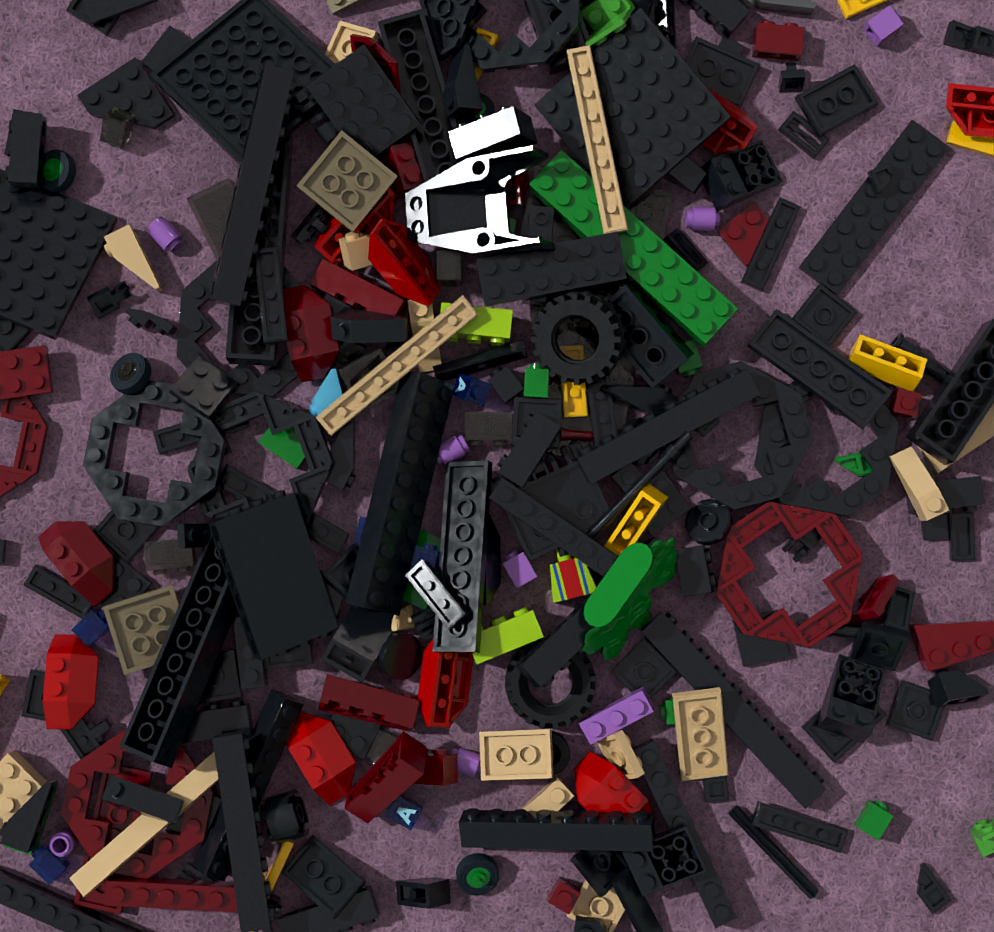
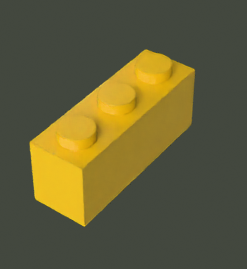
[848,334,927,391]
[605,484,668,556]

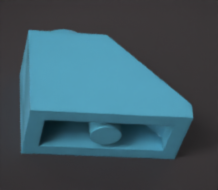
[309,368,342,423]

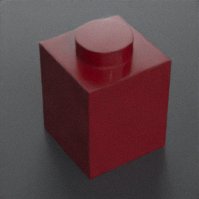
[889,388,922,419]
[547,877,581,914]

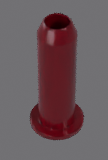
[560,427,594,441]

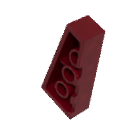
[309,259,406,316]
[909,620,994,671]

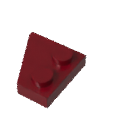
[717,202,769,267]
[849,574,899,623]

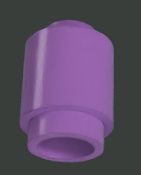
[685,207,720,231]
[148,216,183,252]
[437,435,470,465]
[452,748,481,777]
[49,829,79,857]

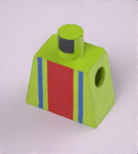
[549,547,596,603]

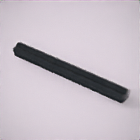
[729,805,819,899]

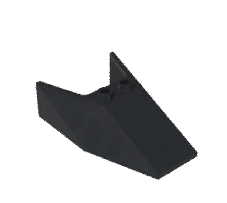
[405,145,555,254]

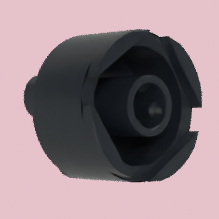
[260,789,309,844]

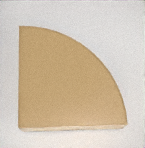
[391,604,415,631]

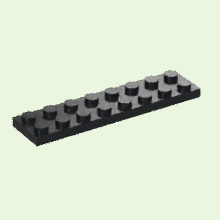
[798,120,949,295]
[432,460,493,653]

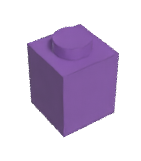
[863,5,904,47]
[503,550,537,588]

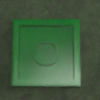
[258,427,324,469]

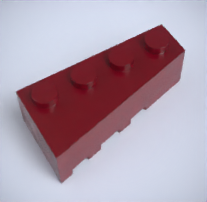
[318,674,419,732]
[344,731,427,824]

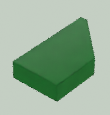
[834,453,872,477]

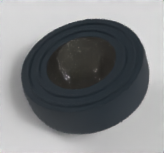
[110,353,152,395]

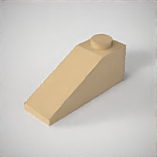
[104,225,164,292]
[339,231,373,271]
[407,300,442,373]
[889,446,949,521]
[521,775,574,811]

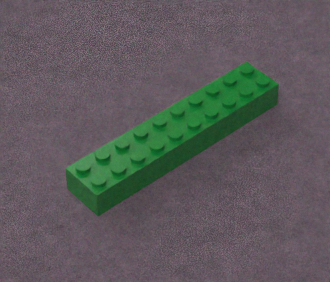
[529,150,738,348]

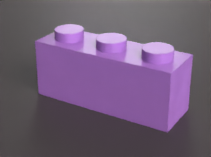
[579,686,655,745]

